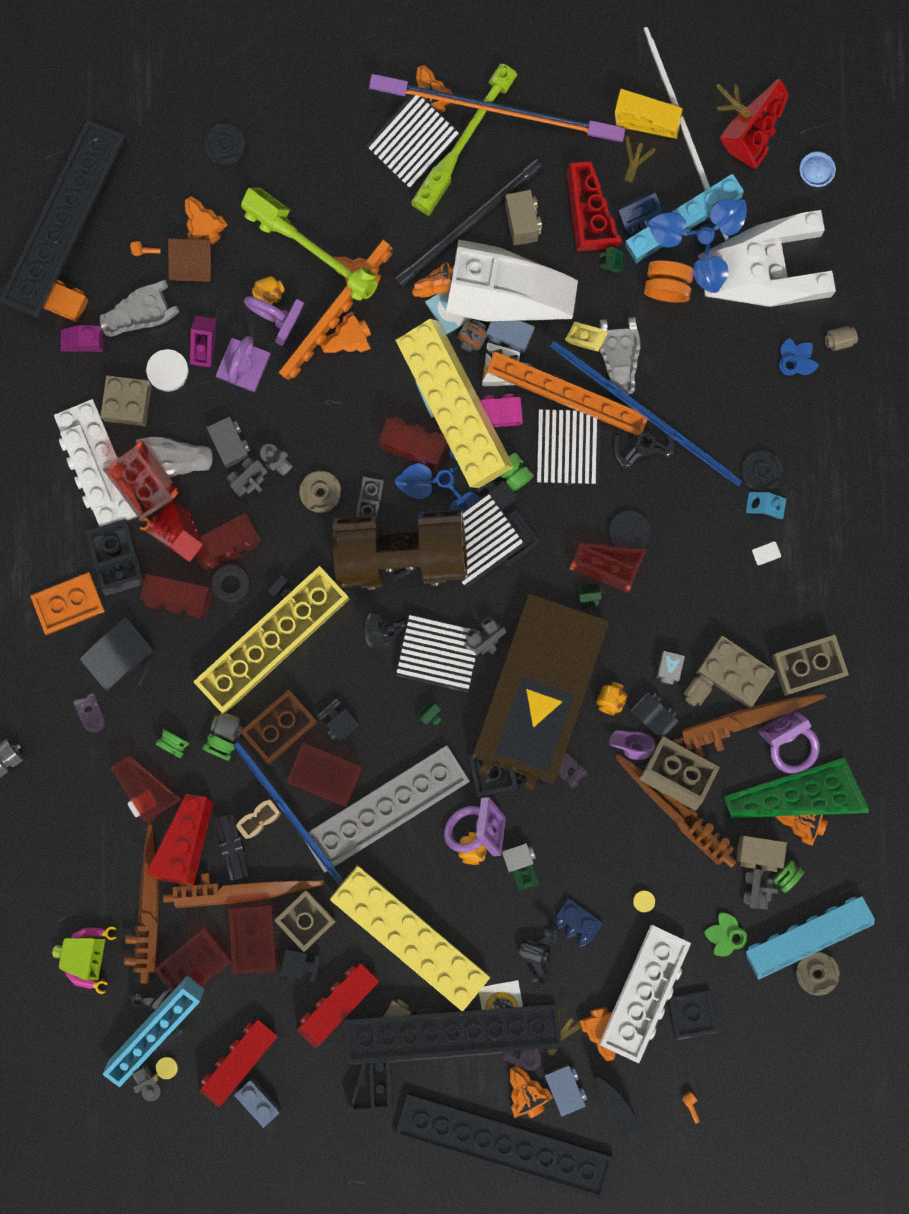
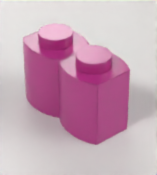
[480,394,523,427]

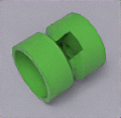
[500,453,534,492]

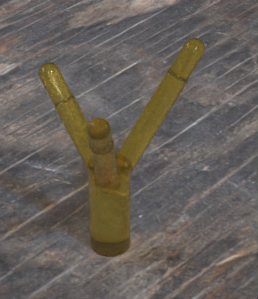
[716,84,751,118]
[624,136,656,183]
[546,1008,581,1056]

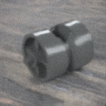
[0,738,23,778]

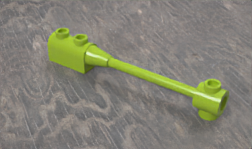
[411,64,517,216]
[241,188,377,301]

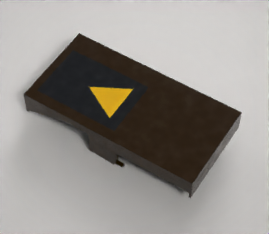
[472,594,609,791]

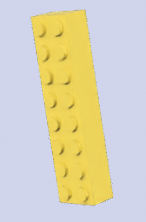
[396,319,514,488]
[194,566,350,713]
[330,865,490,1011]

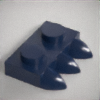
[616,191,663,236]
[553,898,603,947]

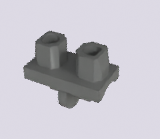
[260,444,293,475]
[227,457,267,497]
[464,617,506,655]
[743,869,778,909]
[132,1064,161,1101]

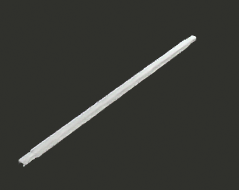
[644,27,729,241]

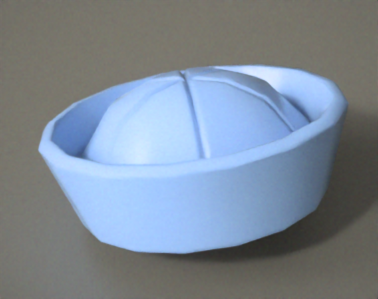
[799,151,836,187]

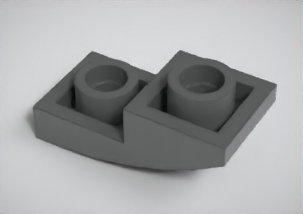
[356,476,384,518]

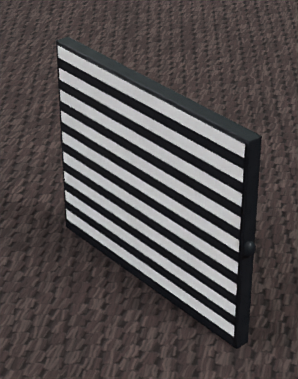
[366,95,461,189]
[536,408,601,486]
[460,493,527,589]
[395,614,481,693]

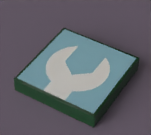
[424,293,475,337]

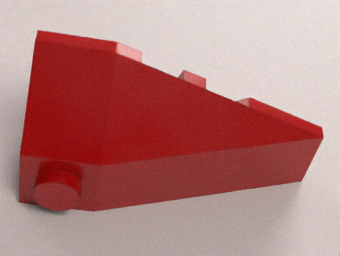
[720,79,789,169]

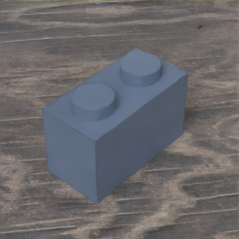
[486,320,535,354]
[544,1064,587,1116]
[234,1078,282,1128]

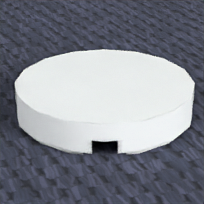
[146,349,189,392]

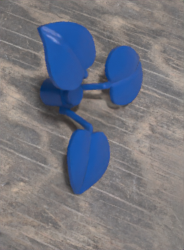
[648,199,747,293]
[395,448,480,513]

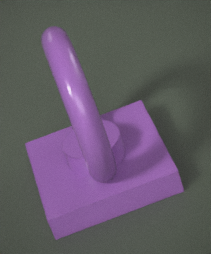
[244,296,304,346]
[216,336,271,393]
[757,710,820,774]
[444,797,506,856]

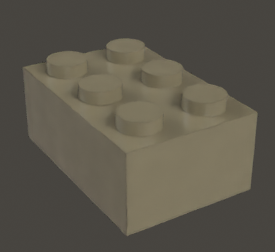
[771,635,849,696]
[696,636,776,708]
[639,737,720,811]

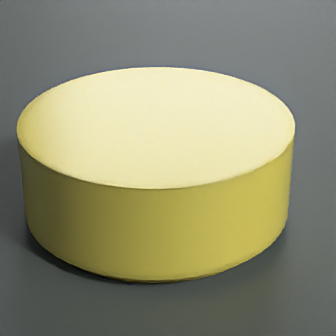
[633,890,655,912]
[156,1057,178,1079]

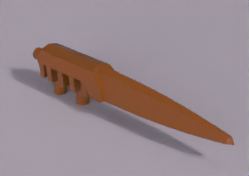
[672,694,826,757]
[616,754,737,868]
[123,821,159,984]
[163,873,324,908]

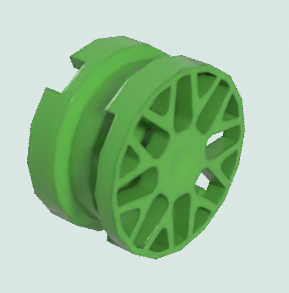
[155,729,190,758]
[202,733,235,761]
[772,859,804,893]

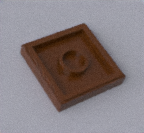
[168,237,211,282]

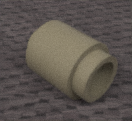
[825,326,858,351]
[683,674,714,707]

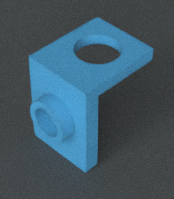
[746,492,786,519]

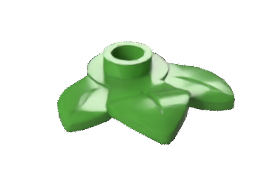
[704,913,747,957]

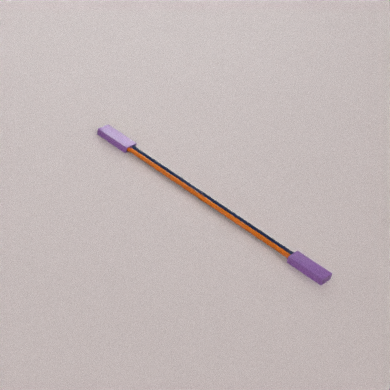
[369,74,625,142]

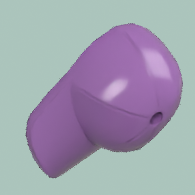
[609,731,656,760]

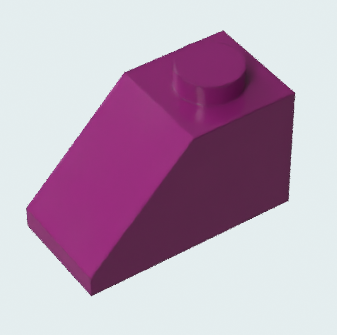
[190,316,217,367]
[61,325,103,352]

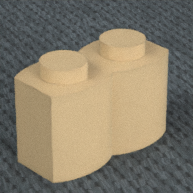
[236,800,281,839]

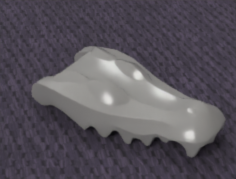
[100,280,180,337]
[600,317,640,395]
[134,437,213,479]

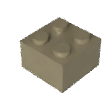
[505,190,542,246]
[101,376,151,426]
[735,836,787,872]
[274,890,337,952]

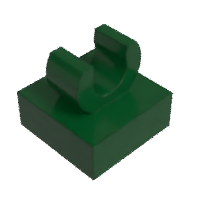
[600,247,623,273]
[577,583,602,609]
[416,700,443,726]
[512,865,539,891]

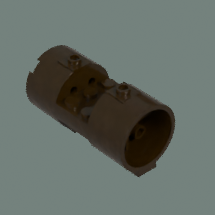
[332,509,468,590]

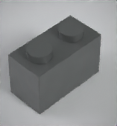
[207,417,250,468]

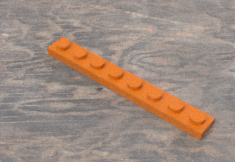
[279,240,393,380]
[486,352,647,436]

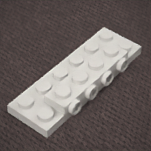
[54,399,141,527]
[599,925,691,1063]

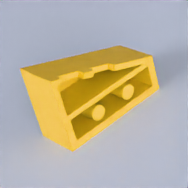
[615,89,682,139]

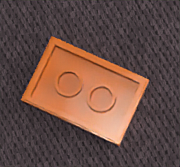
[30,572,105,635]

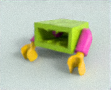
[52,927,117,994]

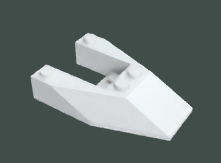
[698,210,836,307]

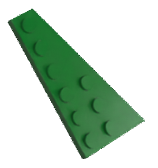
[724,757,869,818]

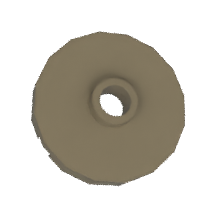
[299,471,341,513]
[796,952,840,996]

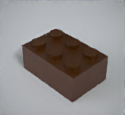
[240,690,318,765]

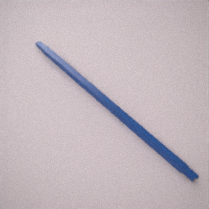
[550,341,742,486]
[234,743,344,886]

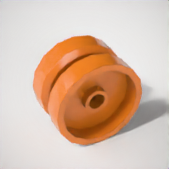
[644,261,694,303]

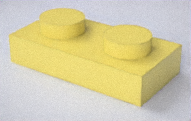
[565,322,608,351]

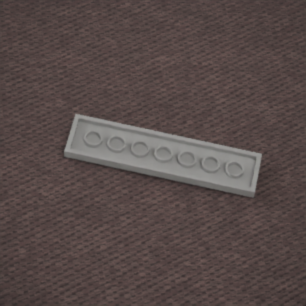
[305,746,470,873]

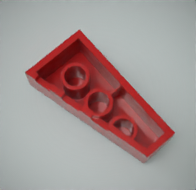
[566,162,622,251]
[146,498,203,562]
[146,794,213,886]
[297,964,379,1048]
[200,1020,278,1107]

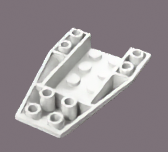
[446,239,578,321]

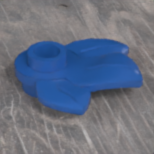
[779,338,819,376]

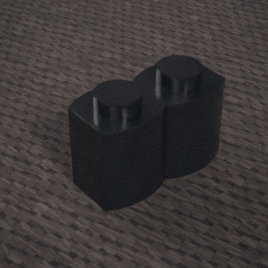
[629,692,679,740]

